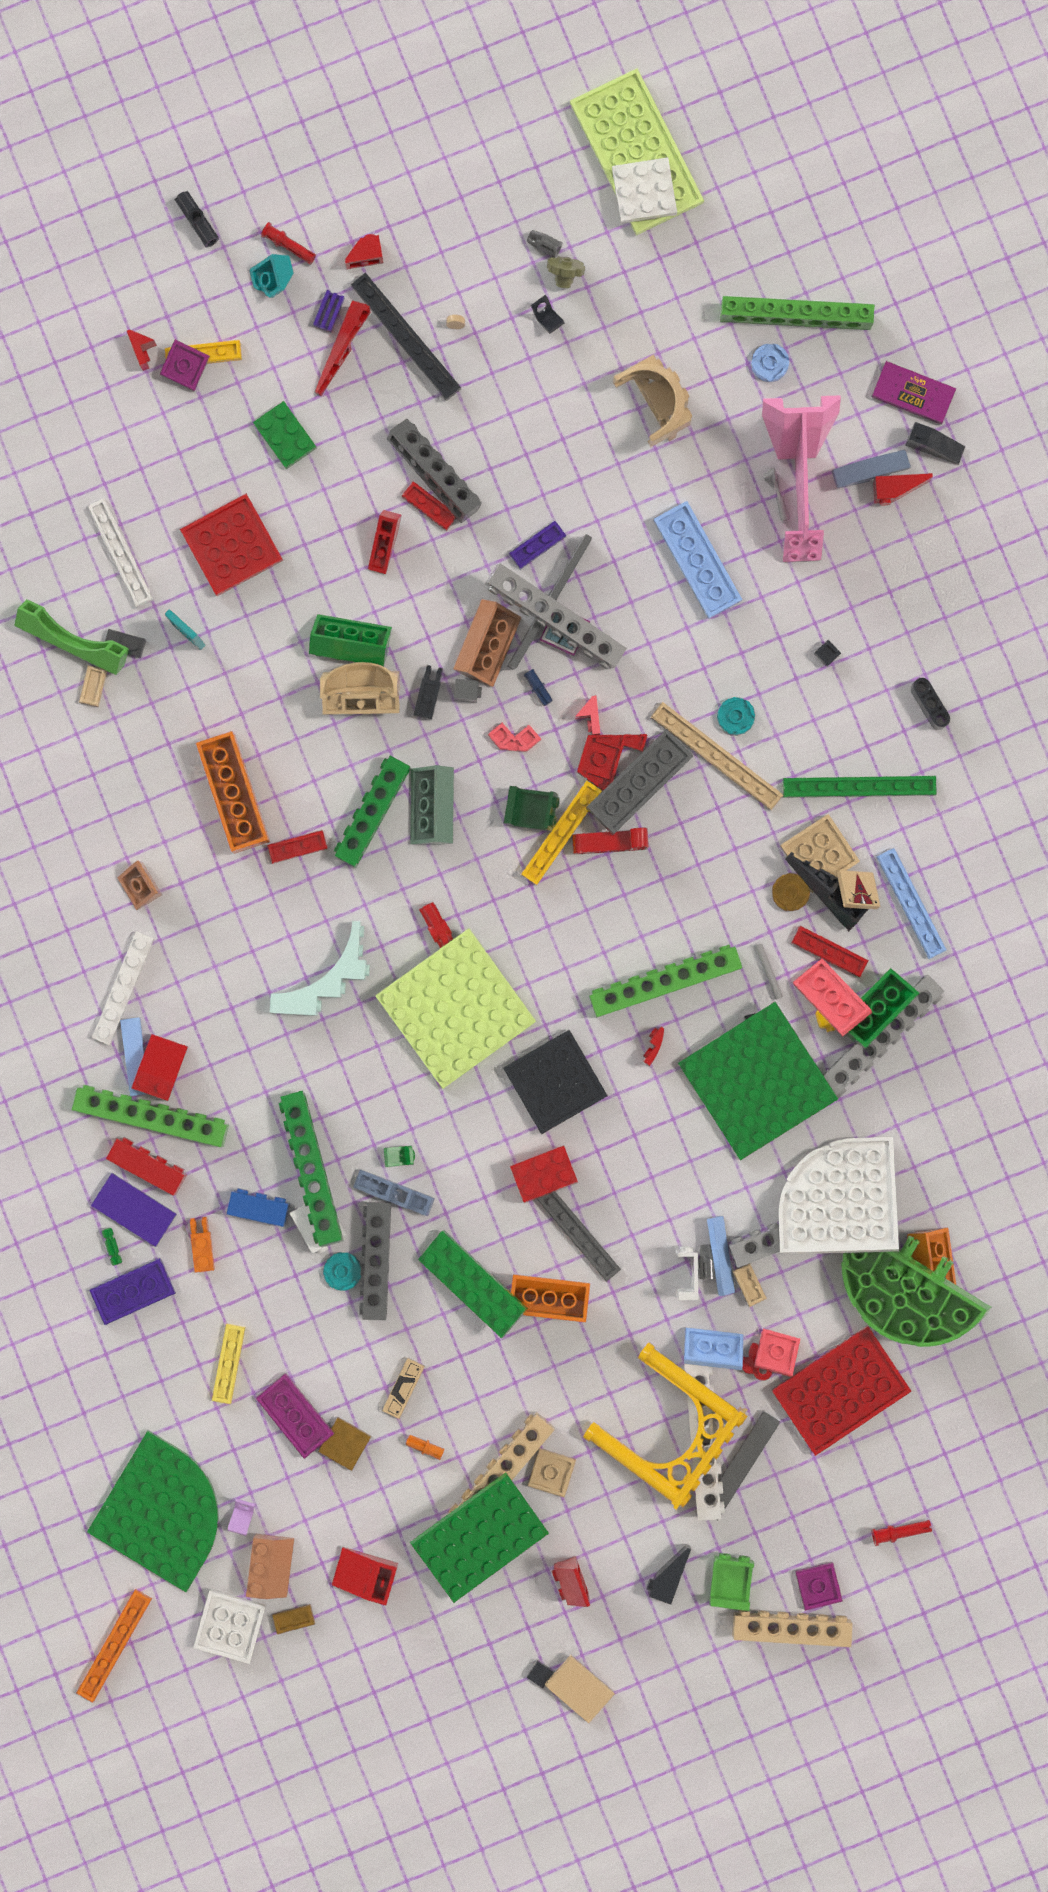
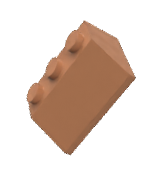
[246,1533,294,1599]

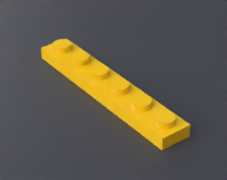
[521,780,602,885]

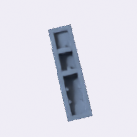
[831,450,911,489]
[353,1169,435,1216]

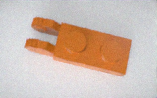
[190,1217,215,1273]

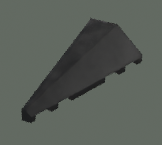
[785,852,869,932]

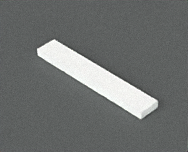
[87,498,154,608]

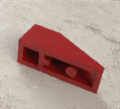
[873,473,933,506]
[368,510,402,574]

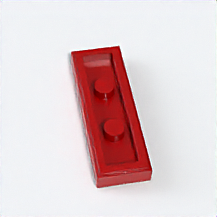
[402,481,457,531]
[267,830,328,864]

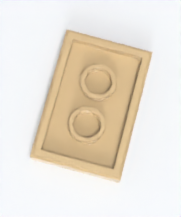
[545,1655,615,1723]

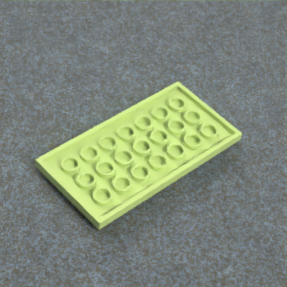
[570,69,704,236]

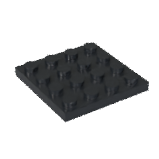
[503,1030,608,1135]

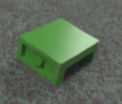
[709,1553,754,1611]

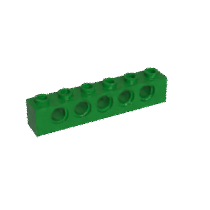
[334,755,411,868]

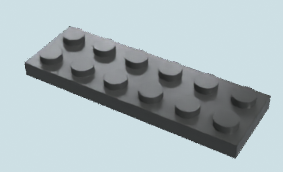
[586,729,693,835]

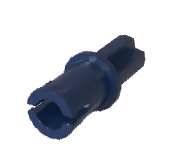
[524,669,553,706]

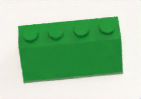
[309,614,392,667]
[845,968,919,1048]

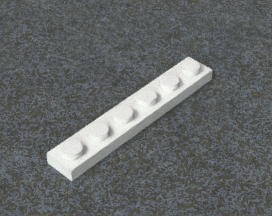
[92,931,154,1045]

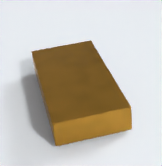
[272,1604,315,1635]

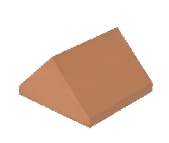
[117,860,162,910]

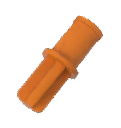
[406,1435,445,1460]

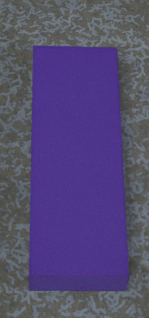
[509,521,566,570]

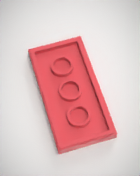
[793,959,872,1037]

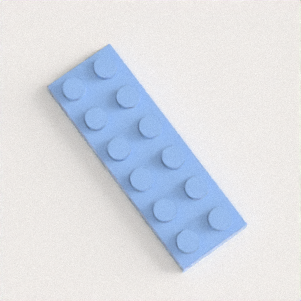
[653,501,742,619]

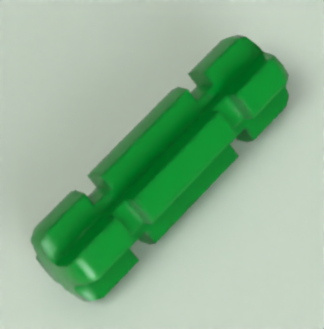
[102,1228,122,1266]

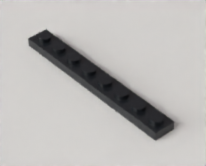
[351,272,461,401]

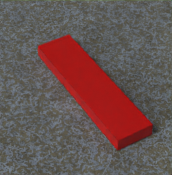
[791,926,869,978]

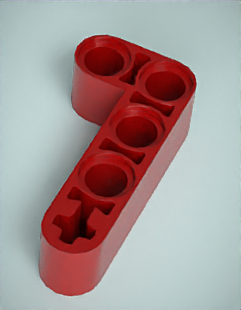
[572,827,649,854]

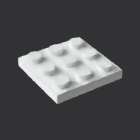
[612,157,677,224]
[193,1589,266,1664]

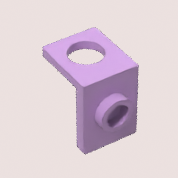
[228,1499,255,1536]

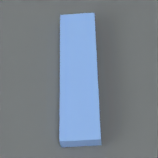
[120,1017,146,1096]
[707,1216,735,1296]

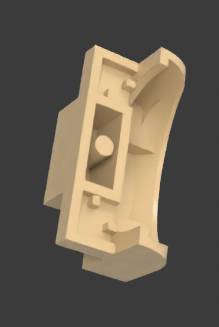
[320,662,400,714]

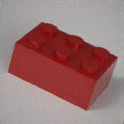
[510,1145,578,1204]

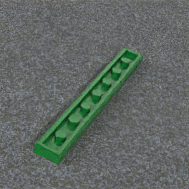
[783,776,937,798]

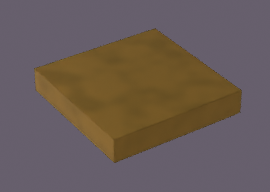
[318,1417,371,1471]

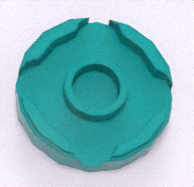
[717,697,755,736]
[323,1252,361,1291]

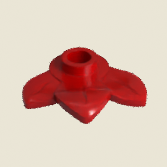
[742,1343,772,1381]

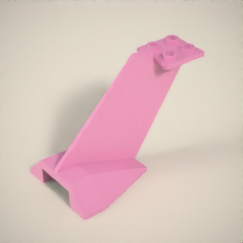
[762,395,841,562]

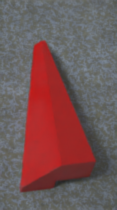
[315,301,371,396]

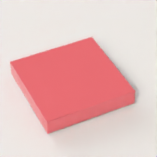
[754,1328,800,1377]

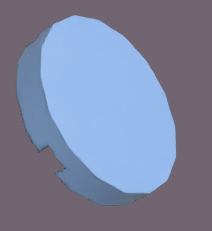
[751,344,789,382]

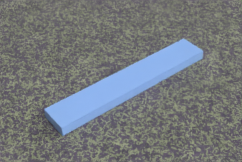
[876,848,946,959]

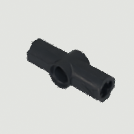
[174,191,219,248]

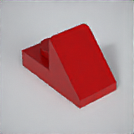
[127,329,157,371]

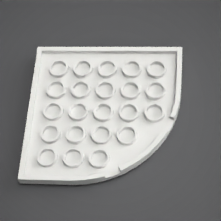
[779,1137,899,1255]

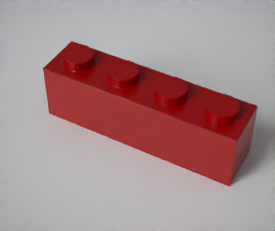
[106,1137,187,1196]

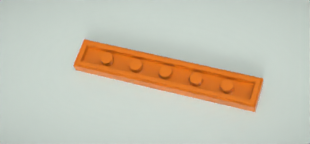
[76,1589,152,1703]

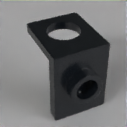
[531,295,565,334]

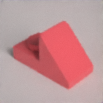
[575,695,600,735]

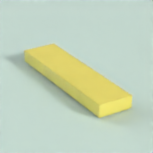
[212,1324,246,1404]

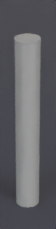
[755,944,783,999]

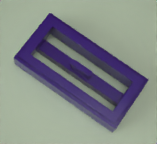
[313,290,345,333]

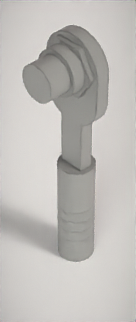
[764,468,789,521]

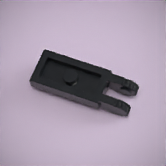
[413,665,443,720]

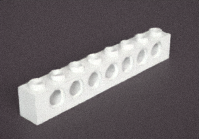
[685,1364,725,1521]

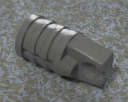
[527,230,563,258]
[699,1244,716,1279]

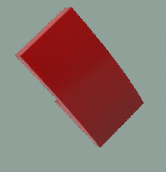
[643,1026,664,1066]

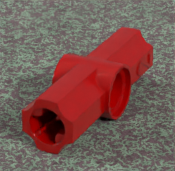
[419,902,453,948]

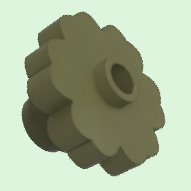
[547,256,585,288]

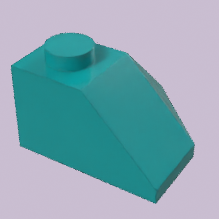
[249,254,294,298]

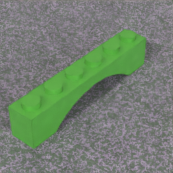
[14,599,129,675]

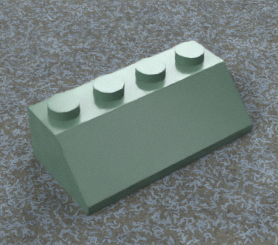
[410,765,454,845]

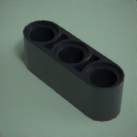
[910,678,950,730]

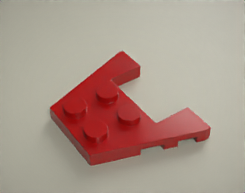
[577,734,648,791]

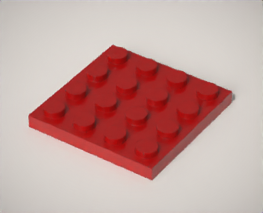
[180,493,283,596]

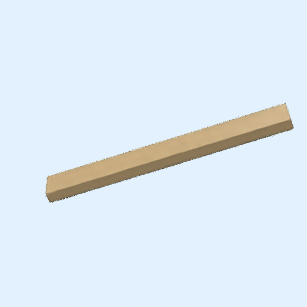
[651,702,783,810]

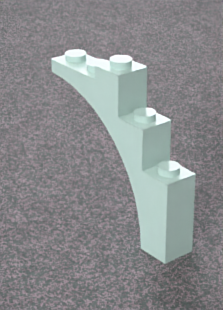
[270,921,370,1016]

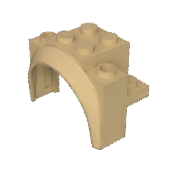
[613,354,692,447]

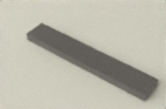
[537,1192,621,1282]
[706,1411,780,1521]

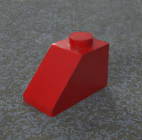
[345,234,384,270]

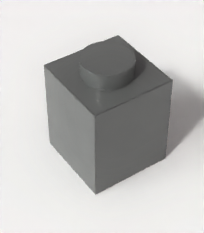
[454,679,482,703]

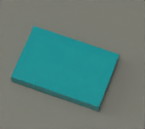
[165,609,205,650]

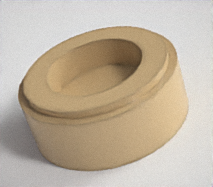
[446,315,465,329]

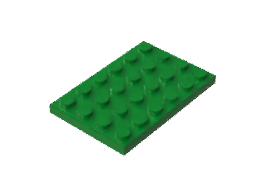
[410,1472,549,1603]

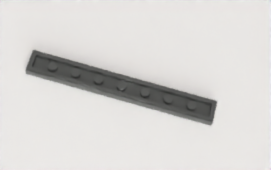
[507,534,592,670]

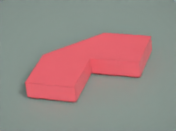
[488,722,541,752]

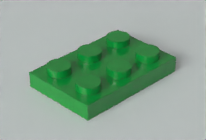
[253,401,317,470]

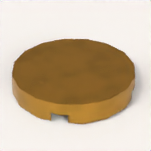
[772,873,811,911]

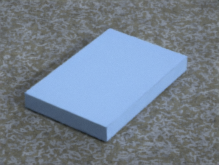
[684,1328,744,1370]

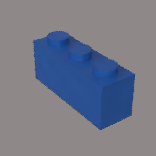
[227,1188,290,1227]

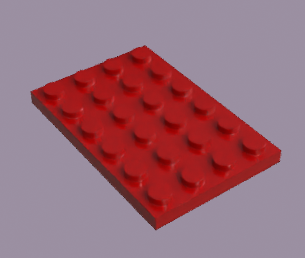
[772,1325,912,1456]

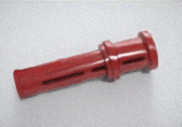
[261,222,316,265]
[871,1520,932,1546]

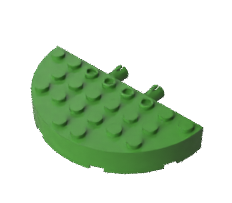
[841,1236,992,1347]

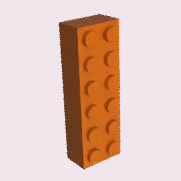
[196,731,270,854]

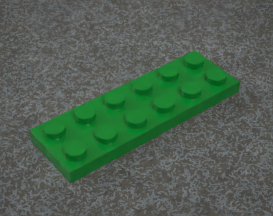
[418,1230,528,1338]

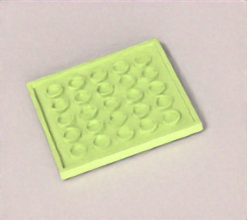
[375,928,536,1089]

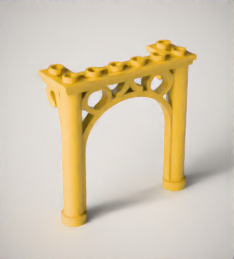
[583,1342,748,1510]

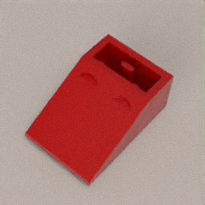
[332,1547,398,1606]

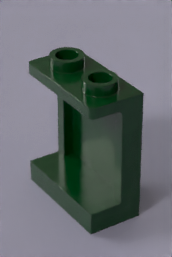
[503,786,560,832]

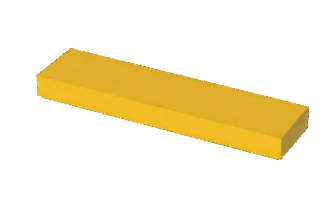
[165,340,242,364]

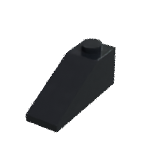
[905,422,965,465]
[646,1544,691,1605]

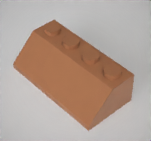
[453,599,522,687]

